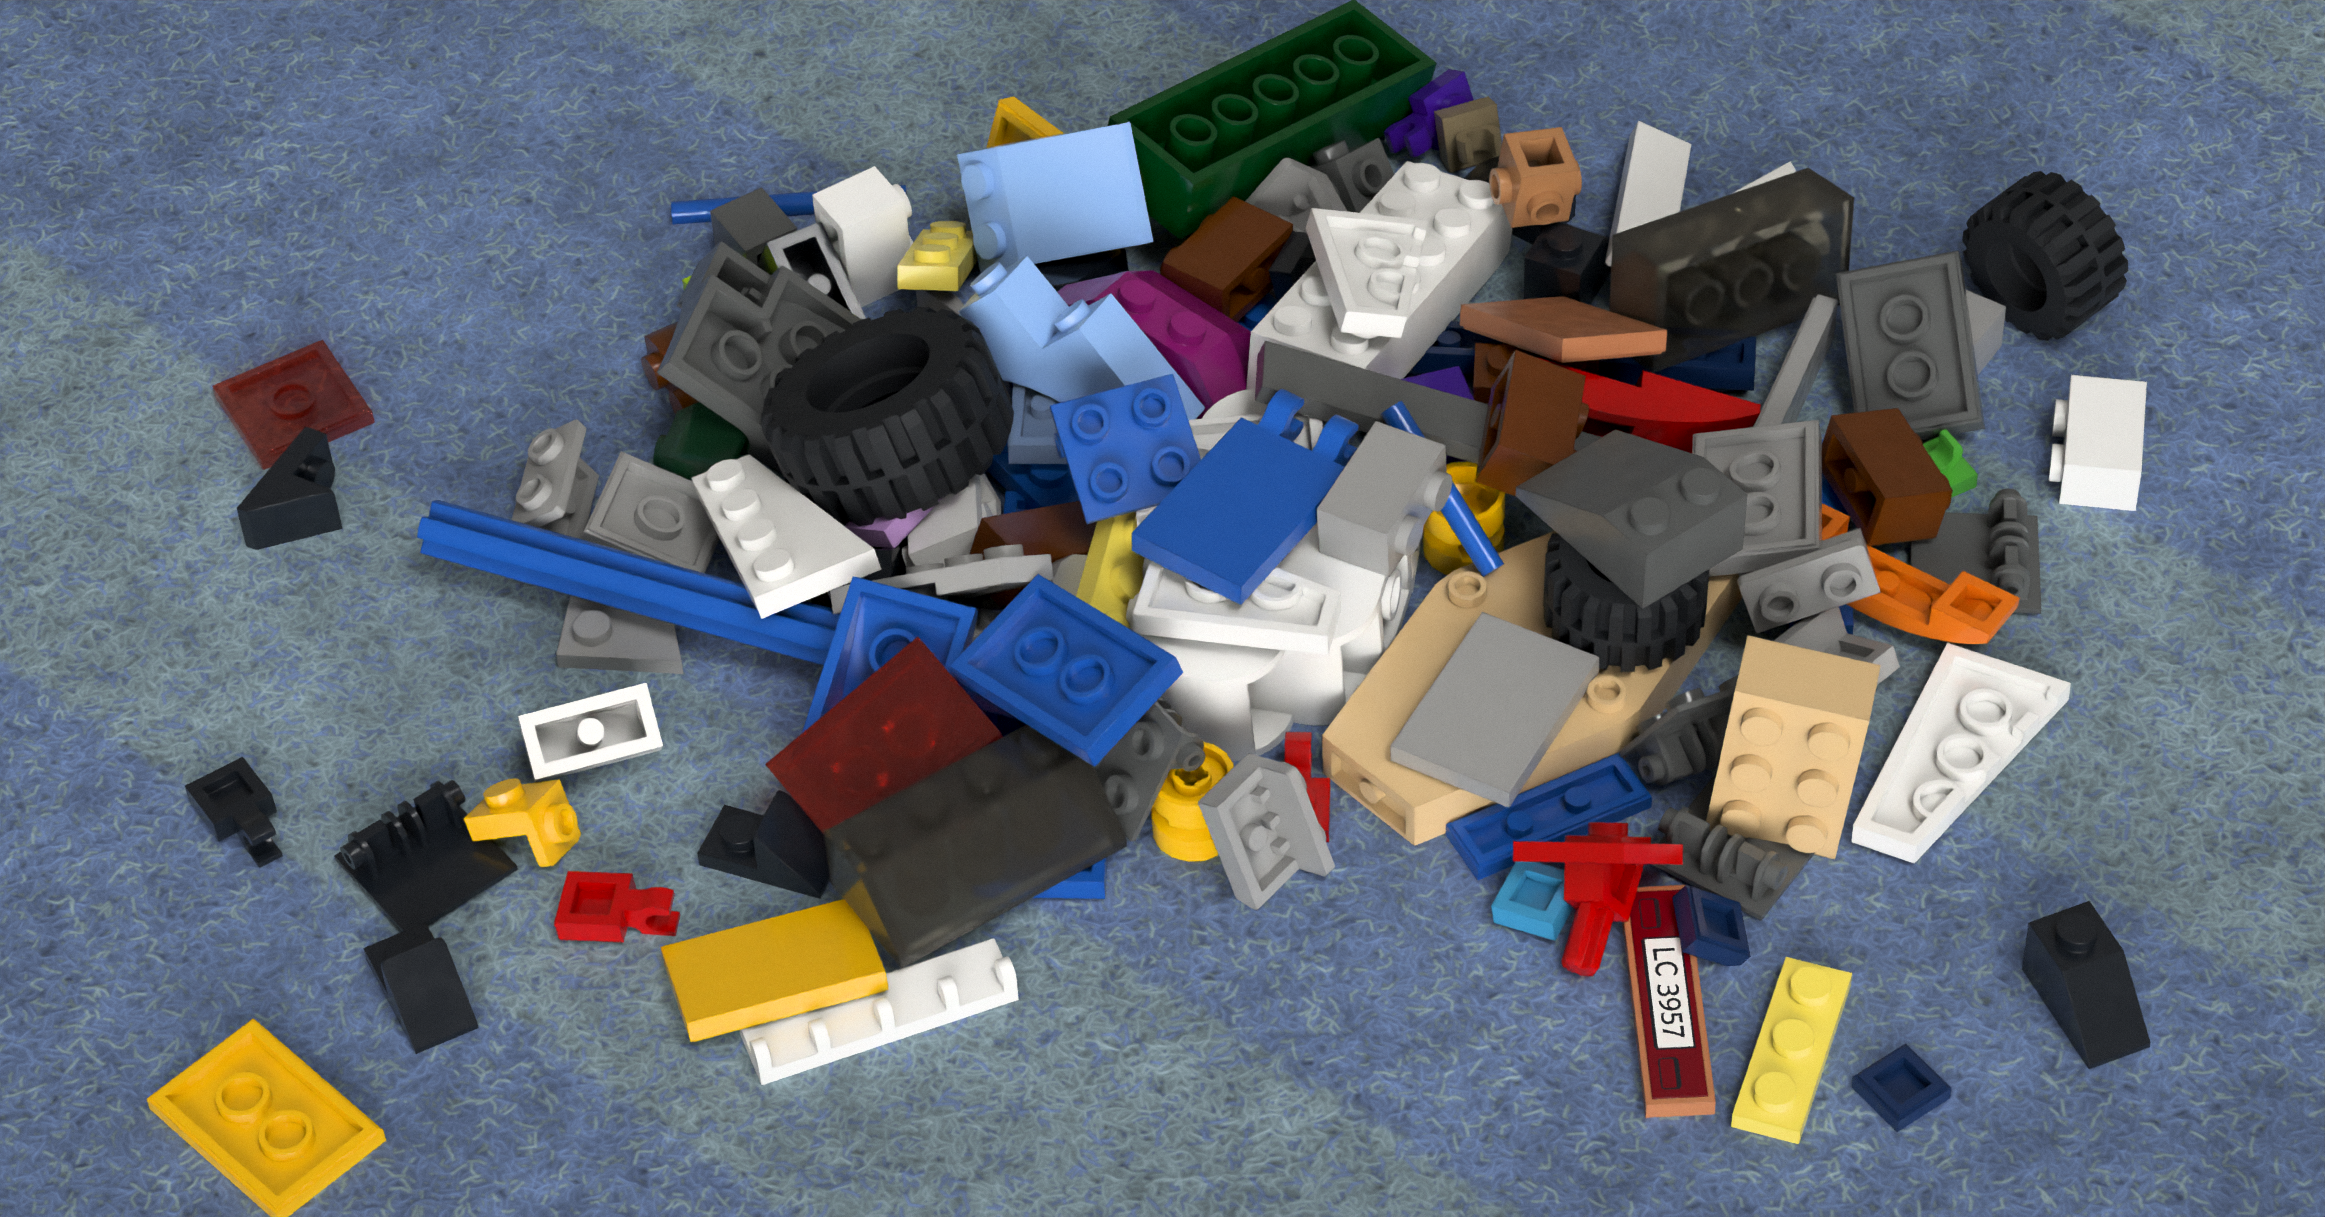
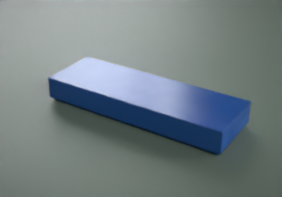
[1446,753,1652,880]

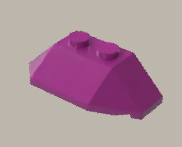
[1057,270,1251,419]

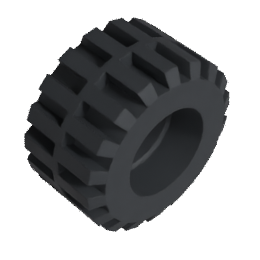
[1962,171,2128,341]
[1543,533,1710,672]

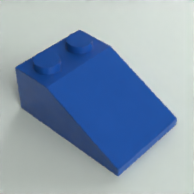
[793,576,978,811]

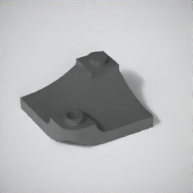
[657,241,862,474]

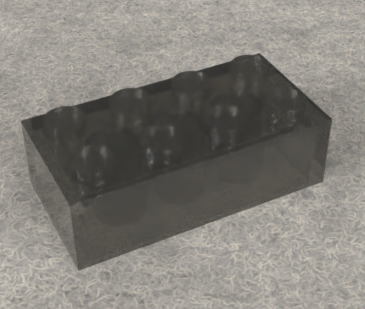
[1609,167,1855,373]

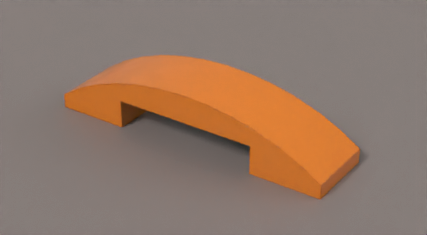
[1822,503,2020,644]

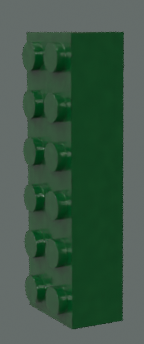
[1107,0,1437,239]

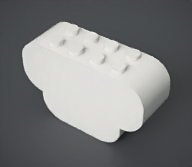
[1126,388,1414,761]

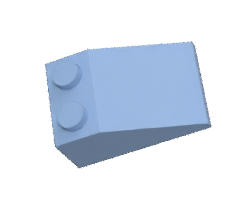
[957,122,1154,272]

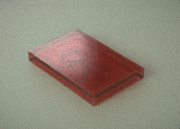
[765,637,1004,867]

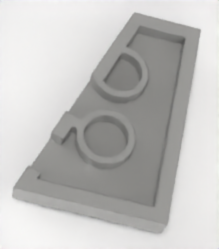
[556,515,684,674]
[830,544,1054,614]

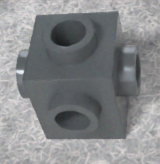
[1309,138,1394,213]

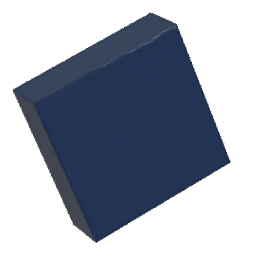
[1672,885,1751,966]
[1852,1043,1951,1132]

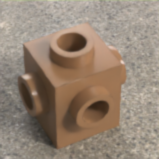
[1489,127,1582,228]

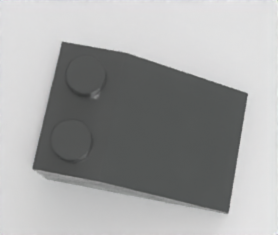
[1515,430,1748,609]

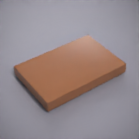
[1460,296,1667,363]

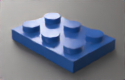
[950,574,1183,767]

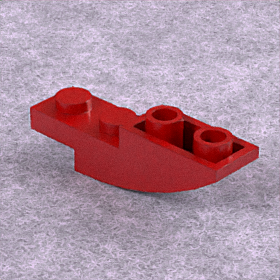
[1539,358,1761,453]

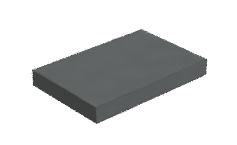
[1836,250,1985,440]

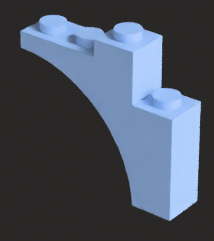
[959,256,1205,420]

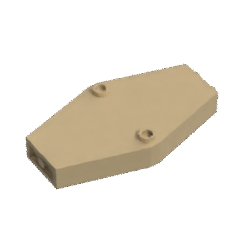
[1322,531,1742,846]

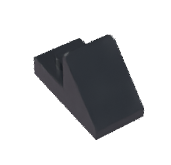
[237,426,343,550]
[697,790,847,899]
[363,922,479,1054]

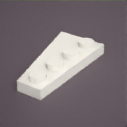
[691,454,881,619]
[1852,643,2071,863]

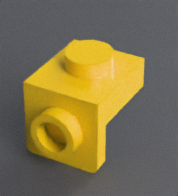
[463,778,581,867]

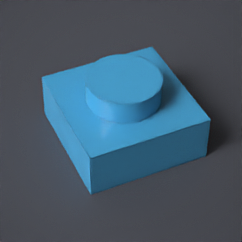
[1491,861,1573,941]

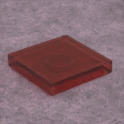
[212,339,375,470]

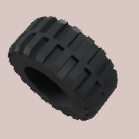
[761,307,1014,526]

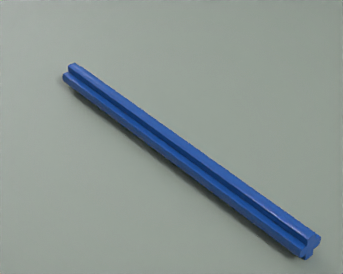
[417,500,1021,721]

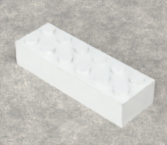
[1246,161,1512,431]

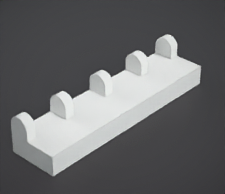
[740,938,1019,1085]

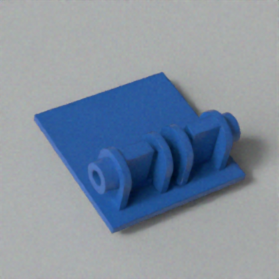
[1050,374,1201,524]

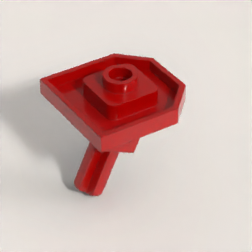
[1513,822,1683,976]

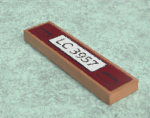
[1622,885,1716,1118]

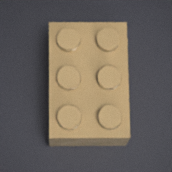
[1706,635,1881,859]

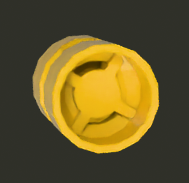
[1423,461,1505,575]
[1151,742,1234,862]

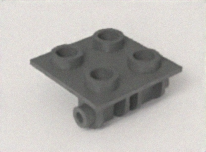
[1910,488,2041,614]
[1619,675,1738,786]
[1060,697,1206,841]
[1652,774,1815,921]

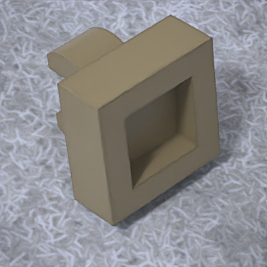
[1434,96,1502,173]

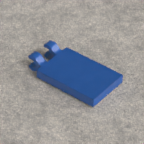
[1132,389,1359,605]

